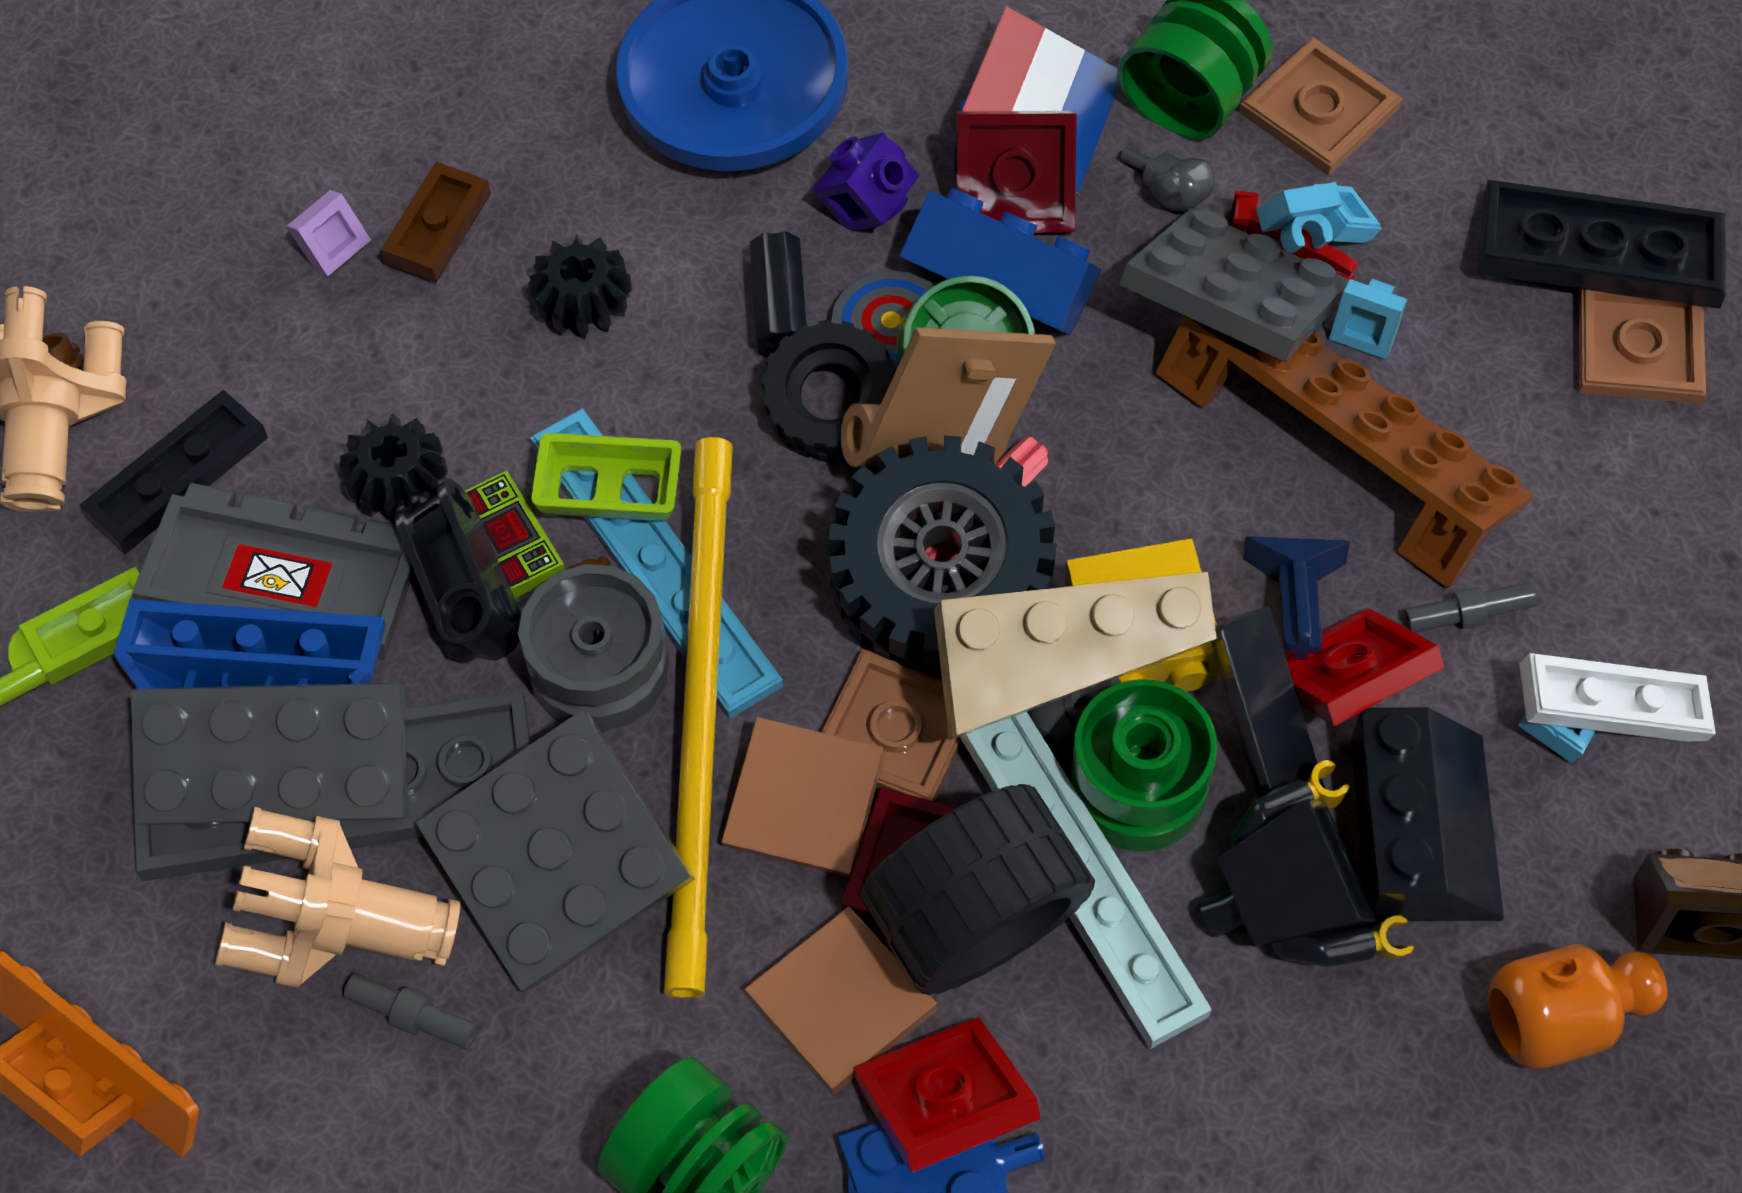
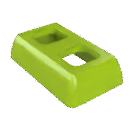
[531,433,681,521]

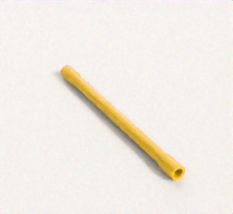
[664,437,733,998]

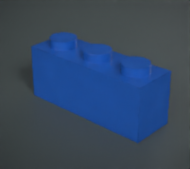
[900,188,1102,334]

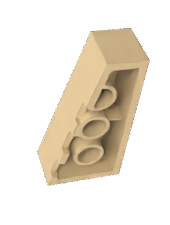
[934,572,1217,741]

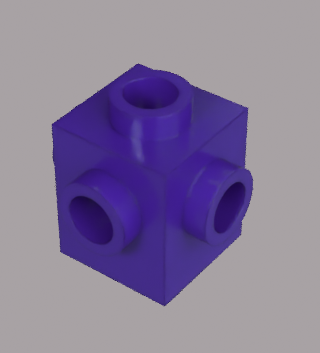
[812,133,920,231]

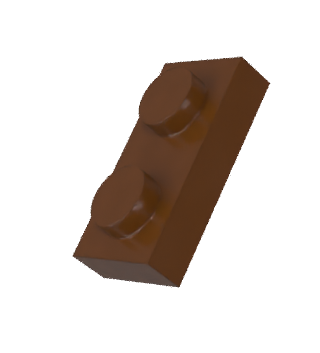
[381,162,491,283]

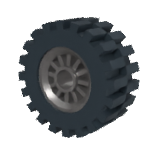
[828,435,1057,677]

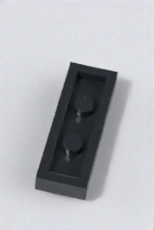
[79,389,268,554]

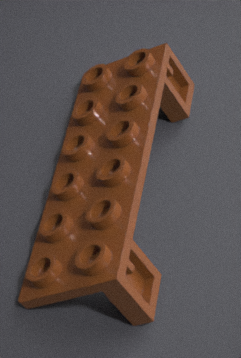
[1156,316,1533,588]

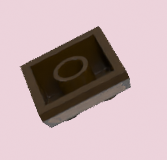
[1634,849,1742,960]

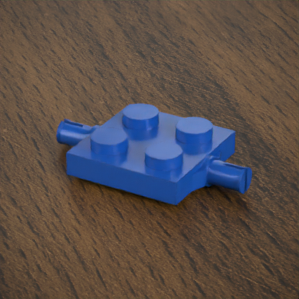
[838,1122,1046,1193]

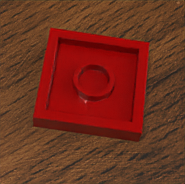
[1284,608,1445,726]
[853,1017,1041,1173]

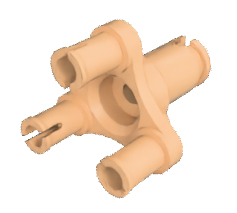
[0,286,127,512]
[215,807,460,988]

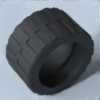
[860,784,1095,995]

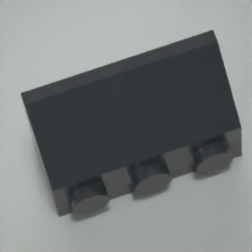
[1351,707,1504,922]

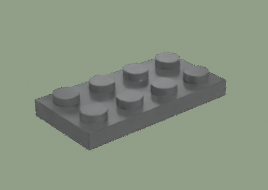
[131,682,408,824]

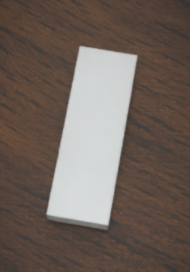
[1519,653,1716,741]

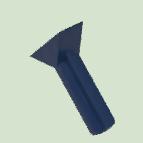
[1243,536,1350,660]

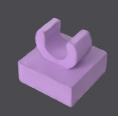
[286,190,371,276]

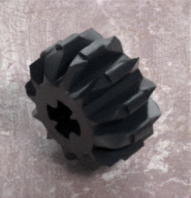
[528,233,632,339]
[339,412,448,523]

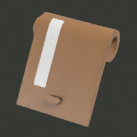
[841,327,1056,468]

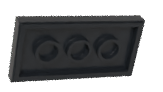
[1478,180,1726,309]

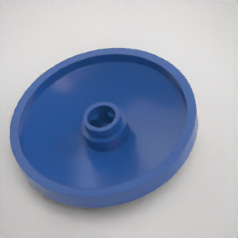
[616,0,849,171]

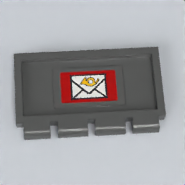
[132,483,414,659]

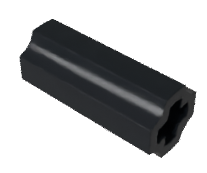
[750,231,807,358]

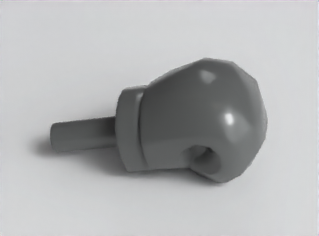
[1120,147,1215,212]
[1027,678,1121,751]

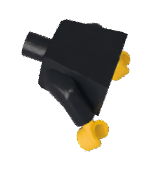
[1199,760,1414,967]

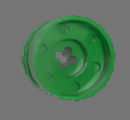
[1118,0,1273,141]
[597,1057,788,1193]

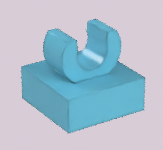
[1256,182,1342,254]
[1329,278,1408,360]

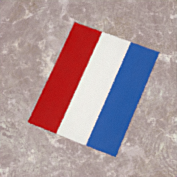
[956,6,1118,193]

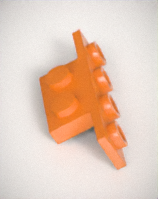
[0,951,199,1158]

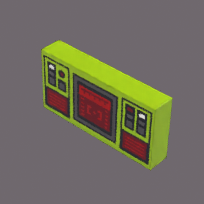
[465,470,565,598]

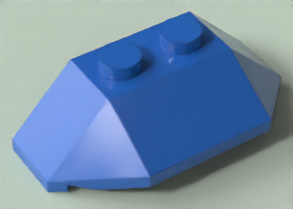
[114,599,386,688]

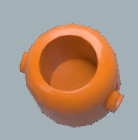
[1488,944,1668,1070]

